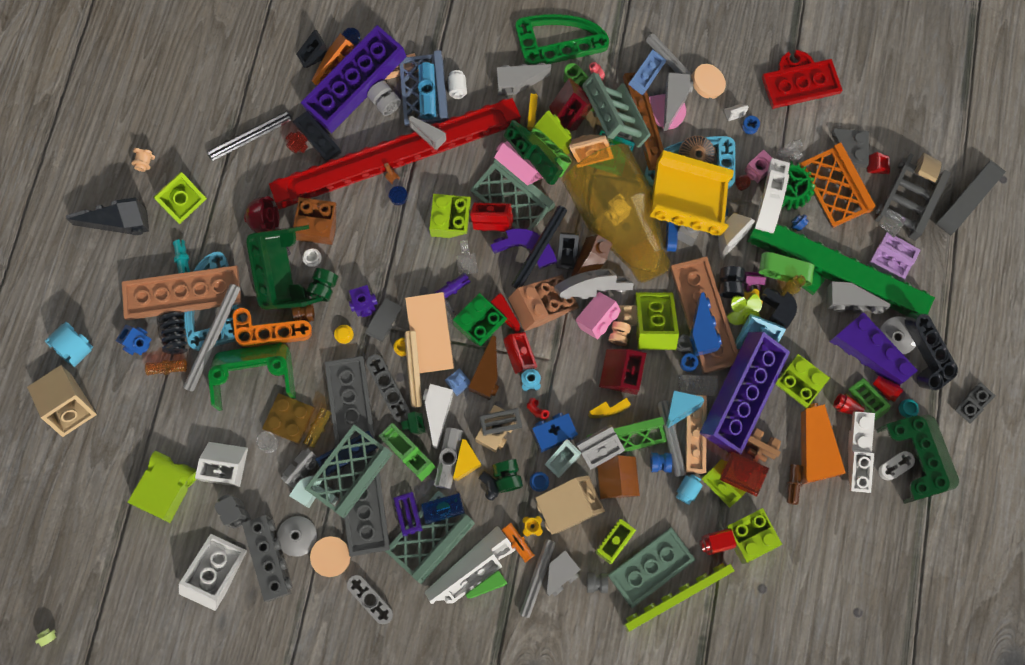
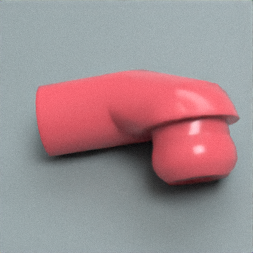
[589,62,605,82]

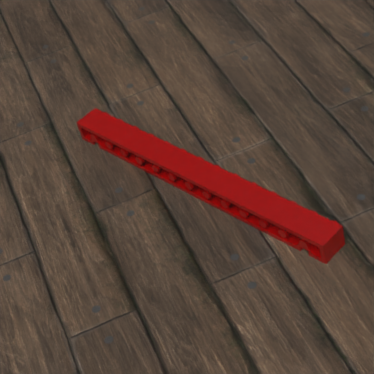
[269,98,521,210]

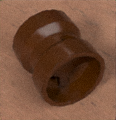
[292,304,315,322]

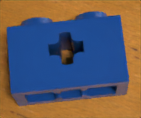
[532,413,578,453]

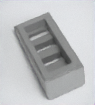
[409,116,446,150]

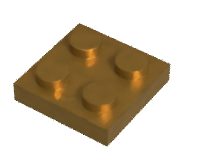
[262,393,315,444]

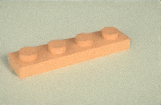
[685,395,707,474]

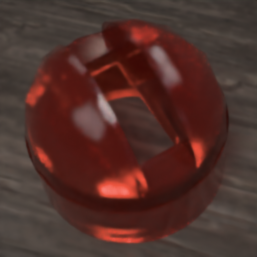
[735,175,751,191]

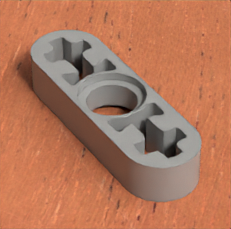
[347,575,393,624]

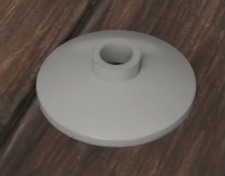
[880,317,916,354]
[277,516,317,557]

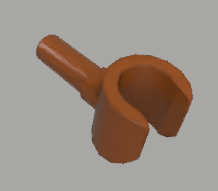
[384,163,400,185]

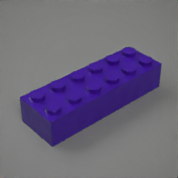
[301,25,407,134]
[700,332,790,454]

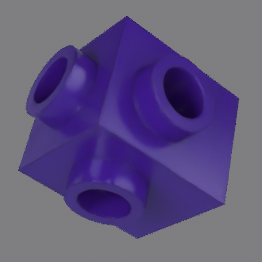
[349,285,378,317]

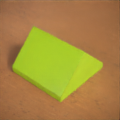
[153,171,207,224]

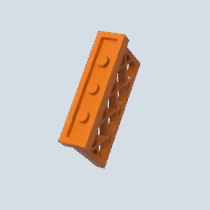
[800,142,876,228]

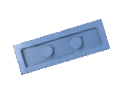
[628,50,667,95]

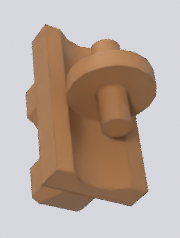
[746,428,781,463]

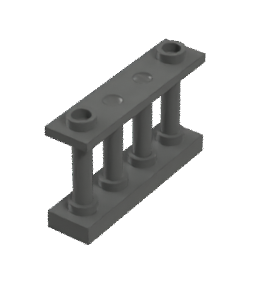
[875,153,951,241]

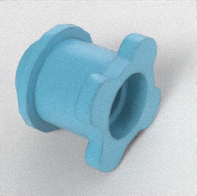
[521,369,541,391]

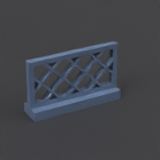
[399,50,449,127]

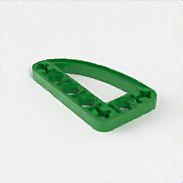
[516,14,609,65]

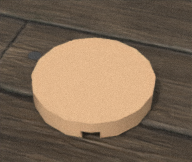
[691,64,726,99]
[310,536,351,577]

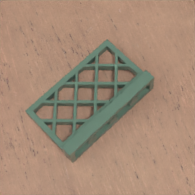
[470,159,555,231]
[305,425,393,518]
[385,490,475,584]

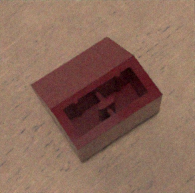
[549,78,592,132]
[599,349,647,395]

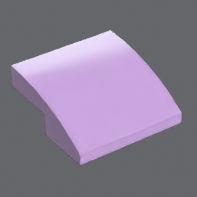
[868,231,920,282]

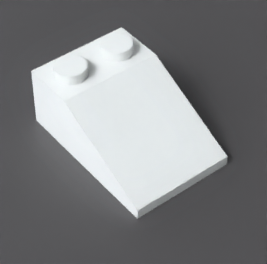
[179,534,247,611]

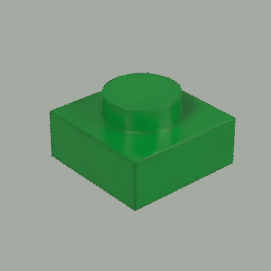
[799,271,825,295]

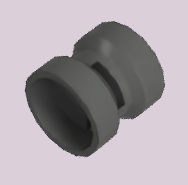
[586,572,608,593]

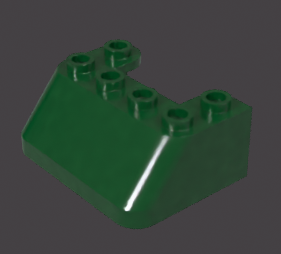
[876,414,959,504]

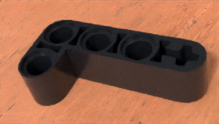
[904,313,958,390]

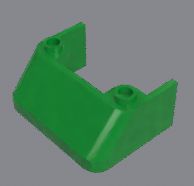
[208,343,296,411]

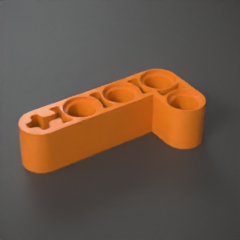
[233,308,312,347]

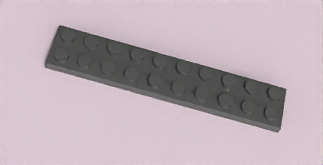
[325,356,390,557]

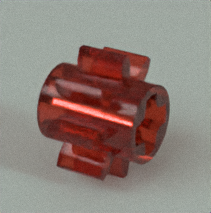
[285,131,308,154]

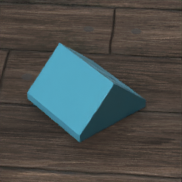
[666,391,704,428]

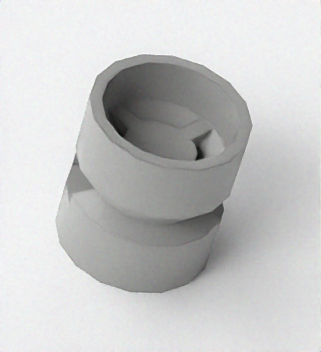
[367,81,401,116]

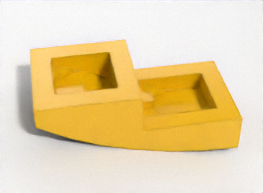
[588,398,631,418]

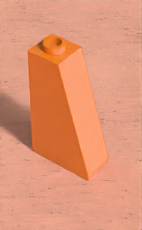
[801,403,846,484]

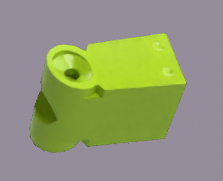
[127,451,197,523]

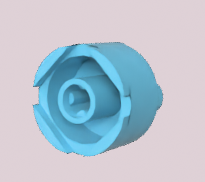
[44,322,93,367]

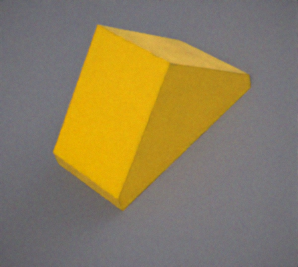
[453,439,481,481]

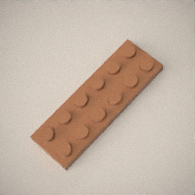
[670,257,738,374]
[122,265,242,320]

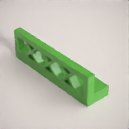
[586,417,667,454]

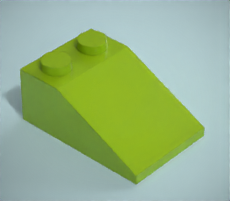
[635,292,679,350]

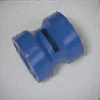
[650,452,672,473]

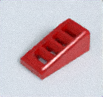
[490,293,520,333]

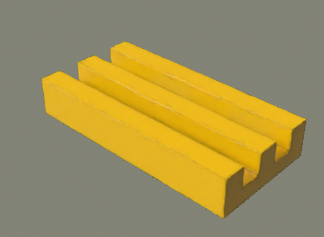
[527,93,538,131]

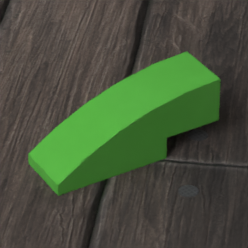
[378,423,436,481]

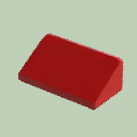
[503,332,537,374]

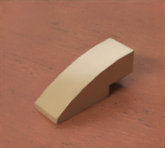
[914,152,941,182]

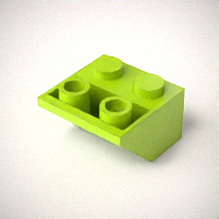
[532,110,572,155]
[429,194,471,238]
[775,354,830,408]
[727,508,783,564]

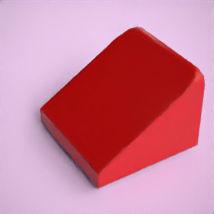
[867,152,890,174]

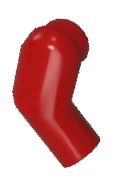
[526,398,549,419]

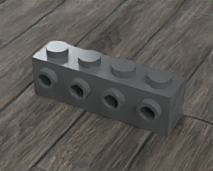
[242,515,293,602]

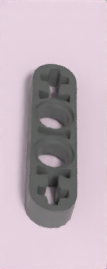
[366,354,410,423]

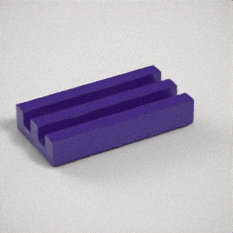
[393,492,423,537]

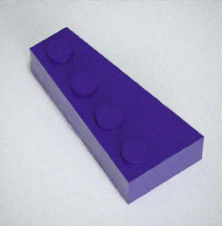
[829,313,918,385]

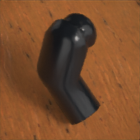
[478,471,499,501]

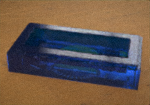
[421,493,465,524]

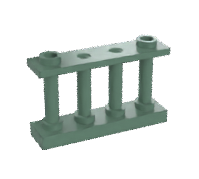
[582,72,651,148]

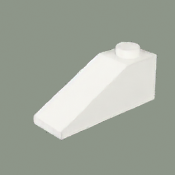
[423,384,454,449]

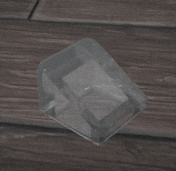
[879,209,906,237]

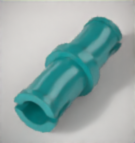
[173,239,190,274]

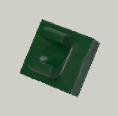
[401,412,426,434]

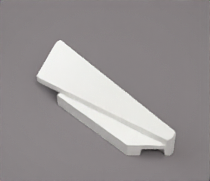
[425,526,515,604]

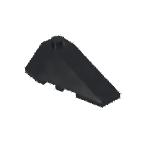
[66,197,149,235]

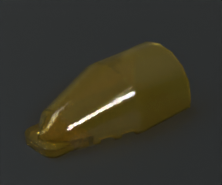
[563,144,670,283]

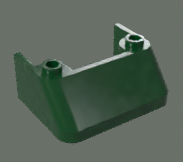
[246,225,322,310]

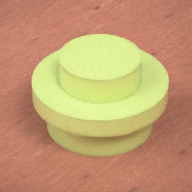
[35,628,57,647]

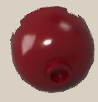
[244,196,279,233]

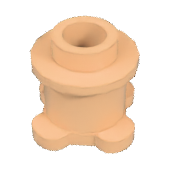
[131,148,155,172]

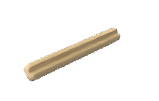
[404,331,422,408]

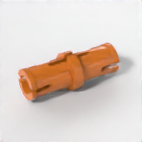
[502,523,535,563]

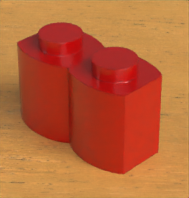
[700,528,736,555]

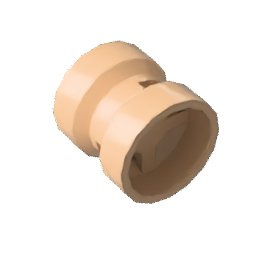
[608,321,631,346]

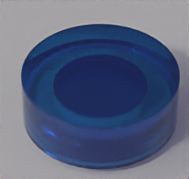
[342,28,361,46]
[389,186,408,206]

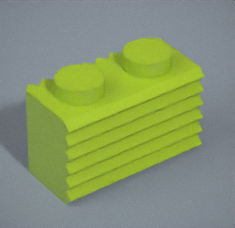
[595,519,636,564]

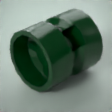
[306,268,339,302]
[492,459,523,493]

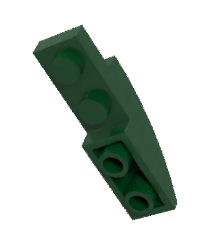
[503,120,564,185]

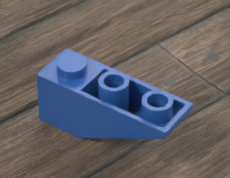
[689,292,722,356]

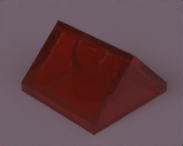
[720,451,769,497]

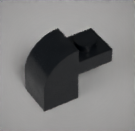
[760,288,797,329]

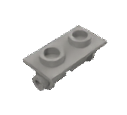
[281,448,317,489]

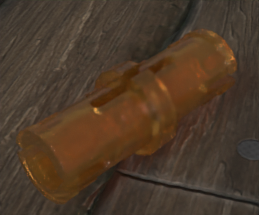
[145,359,187,376]

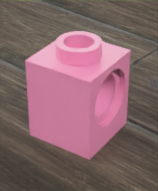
[745,150,772,183]

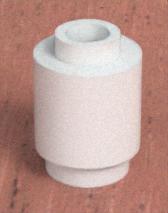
[448,70,467,99]

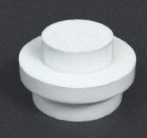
[302,248,322,267]

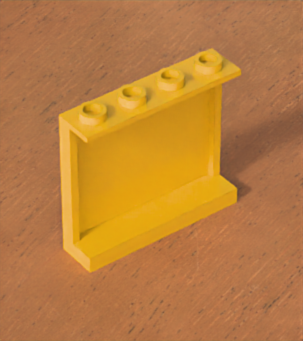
[649,150,734,236]

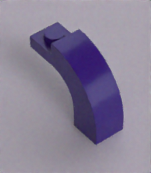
[490,229,557,269]

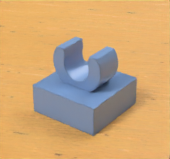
[444,368,471,396]

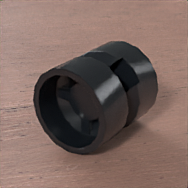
[719,266,745,299]

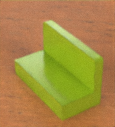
[702,459,750,508]

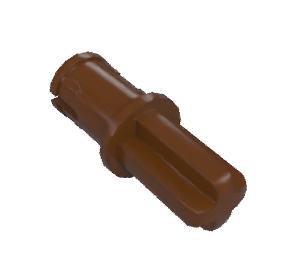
[786,464,803,505]

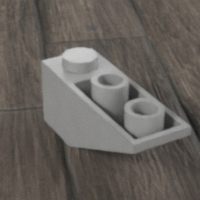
[497,63,551,95]
[827,282,890,314]

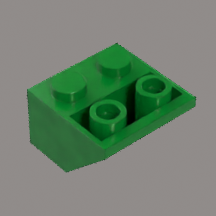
[453,293,507,347]

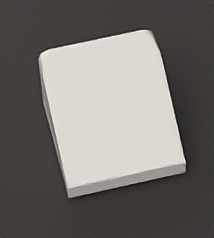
[724,104,749,121]

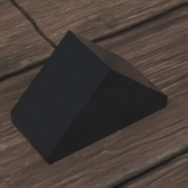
[296,30,327,68]
[557,232,579,269]

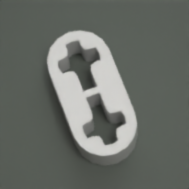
[879,451,915,480]

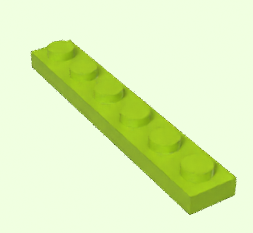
[623,563,735,632]

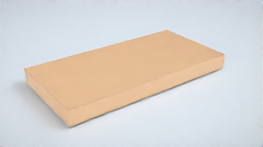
[405,292,454,374]

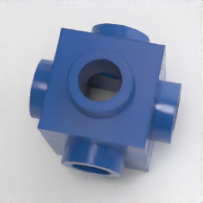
[115,325,152,355]

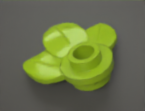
[726,293,762,325]

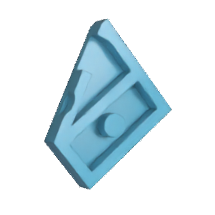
[735,314,786,349]

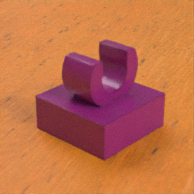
[744,272,766,291]

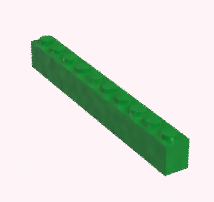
[747,223,935,316]

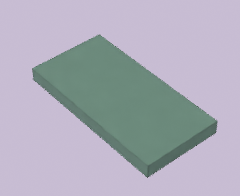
[608,527,696,609]

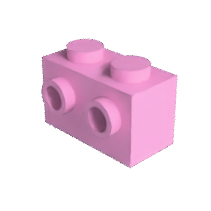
[575,292,621,340]

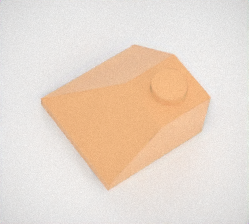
[569,134,615,167]

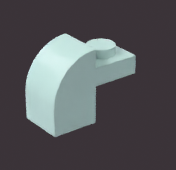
[289,476,339,508]

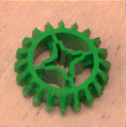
[764,161,815,211]

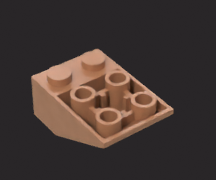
[508,275,579,331]

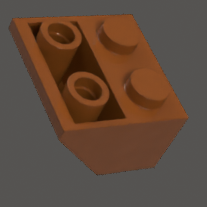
[293,197,337,245]

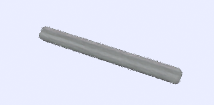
[183,284,240,391]

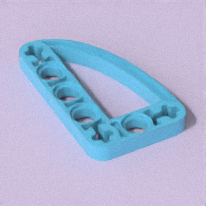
[644,136,735,189]
[184,252,244,351]

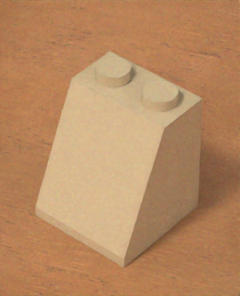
[27,365,97,437]
[536,475,605,535]

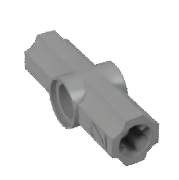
[434,427,463,489]

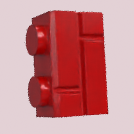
[470,202,513,232]

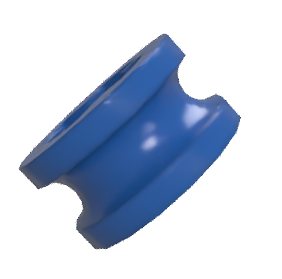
[742,116,760,134]
[680,353,699,372]

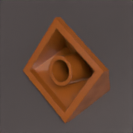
[597,455,640,499]

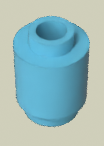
[676,474,703,505]

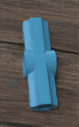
[418,62,437,120]

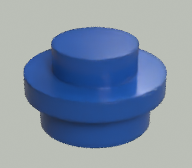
[791,214,809,231]
[530,472,549,492]

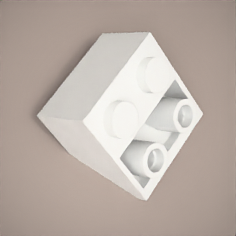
[195,442,248,487]

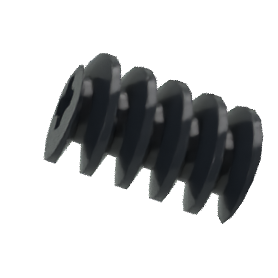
[159,312,188,354]

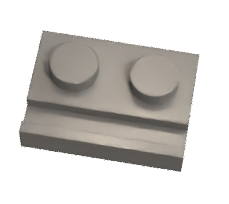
[576,424,625,470]

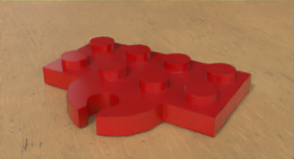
[762,50,843,109]

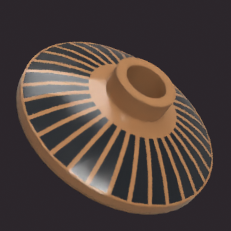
[678,136,715,164]

